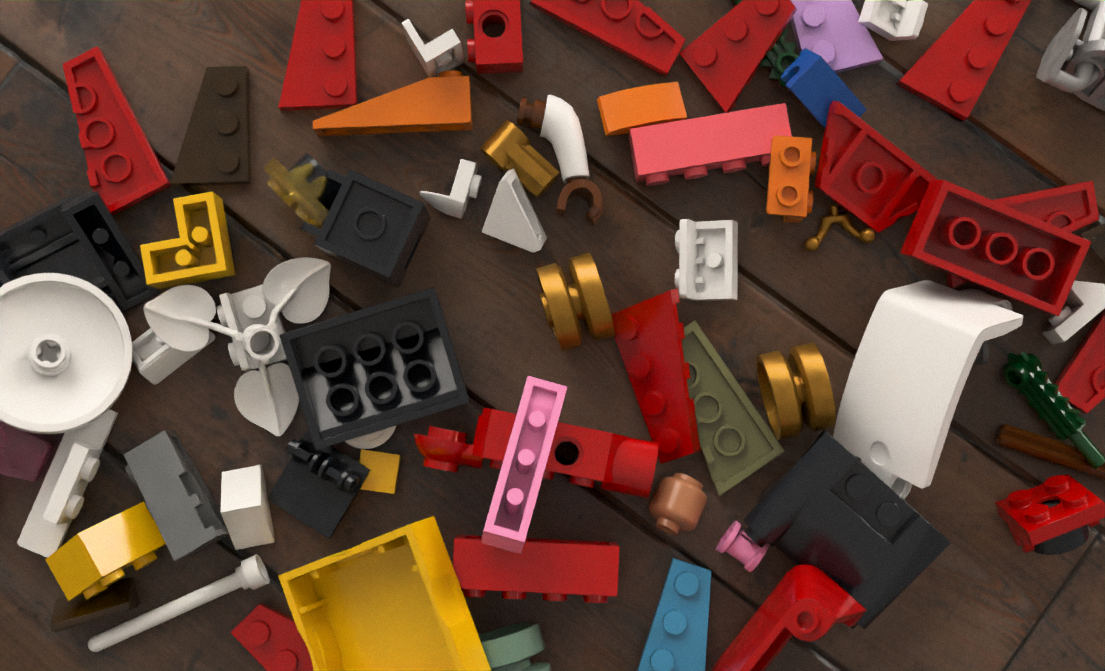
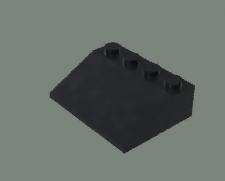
[279,287,470,450]

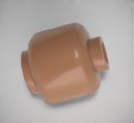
[649,473,707,535]

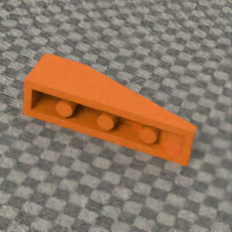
[313,71,473,137]

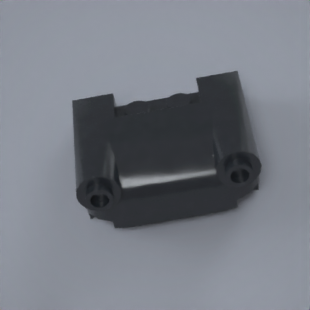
[744,429,951,629]

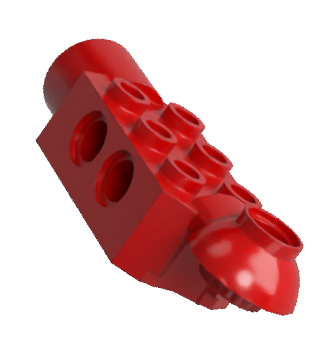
[414,408,659,498]

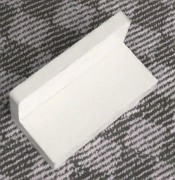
[402,19,465,77]

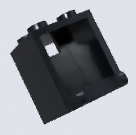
[300,169,431,288]

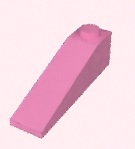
[481,376,567,554]

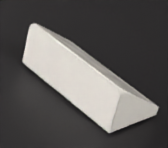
[132,328,216,385]

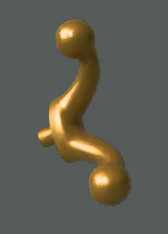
[804,205,875,252]

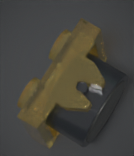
[263,152,341,229]

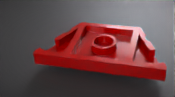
[814,101,938,232]

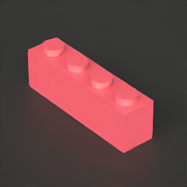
[628,103,792,186]

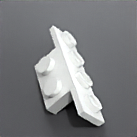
[17,409,118,558]

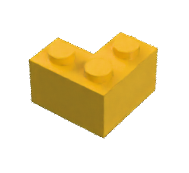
[140,191,235,289]
[45,501,166,601]

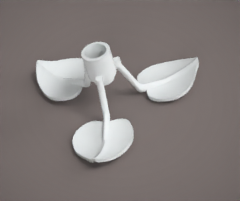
[143,257,331,436]

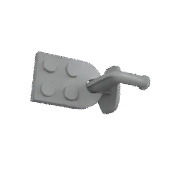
[1036,0,1105,111]

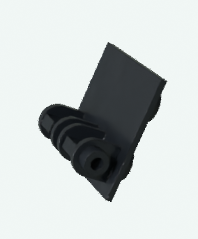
[267,431,371,539]

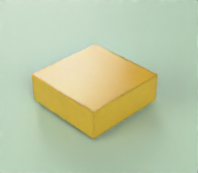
[359,449,401,494]

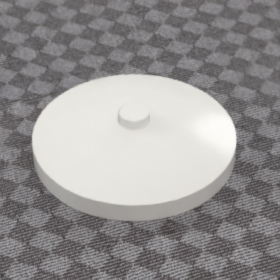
[0,273,132,434]

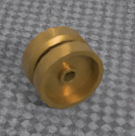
[536,252,615,352]
[756,342,836,440]

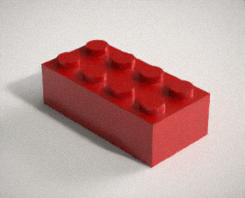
[900,180,1091,316]
[453,534,619,603]

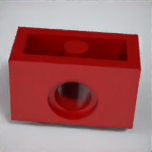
[465,0,523,74]

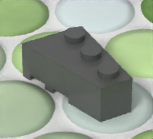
[124,430,229,562]

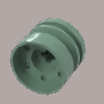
[478,621,552,671]

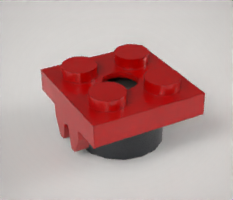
[995,474,1105,555]

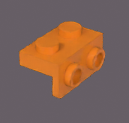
[766,135,816,223]

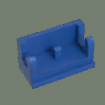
[781,48,867,129]

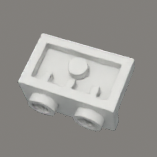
[217,284,287,372]

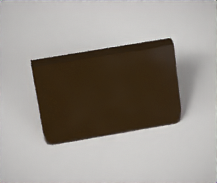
[50,577,140,633]

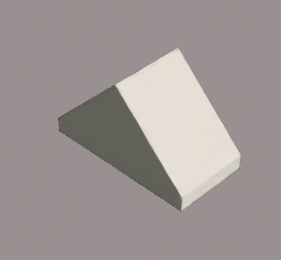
[482,168,547,253]
[221,465,276,550]

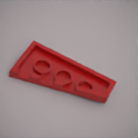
[278,0,358,111]
[896,0,1031,121]
[946,181,1099,288]
[611,288,701,464]

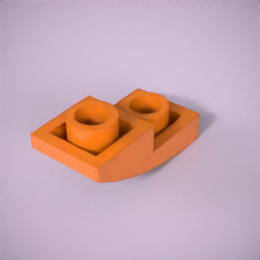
[597,82,687,136]

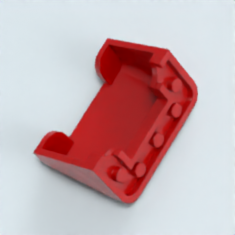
[712,564,867,671]

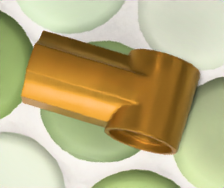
[479,120,560,198]

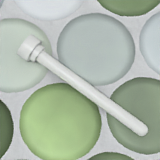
[88,554,270,652]

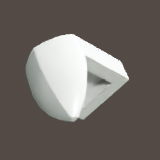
[420,159,482,219]

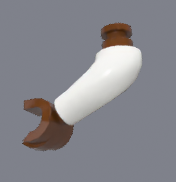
[516,95,603,227]

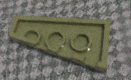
[681,321,785,496]

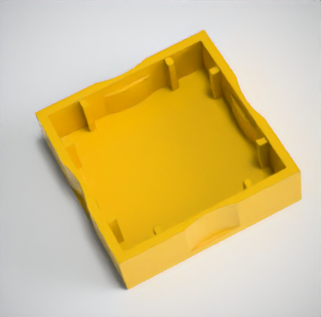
[278,516,491,671]

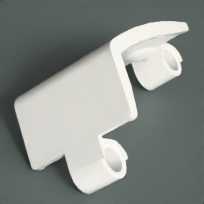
[833,280,1023,499]

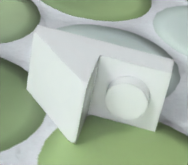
[1042,281,1105,345]

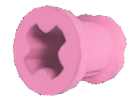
[716,521,769,572]

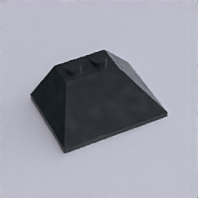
[0,191,159,312]

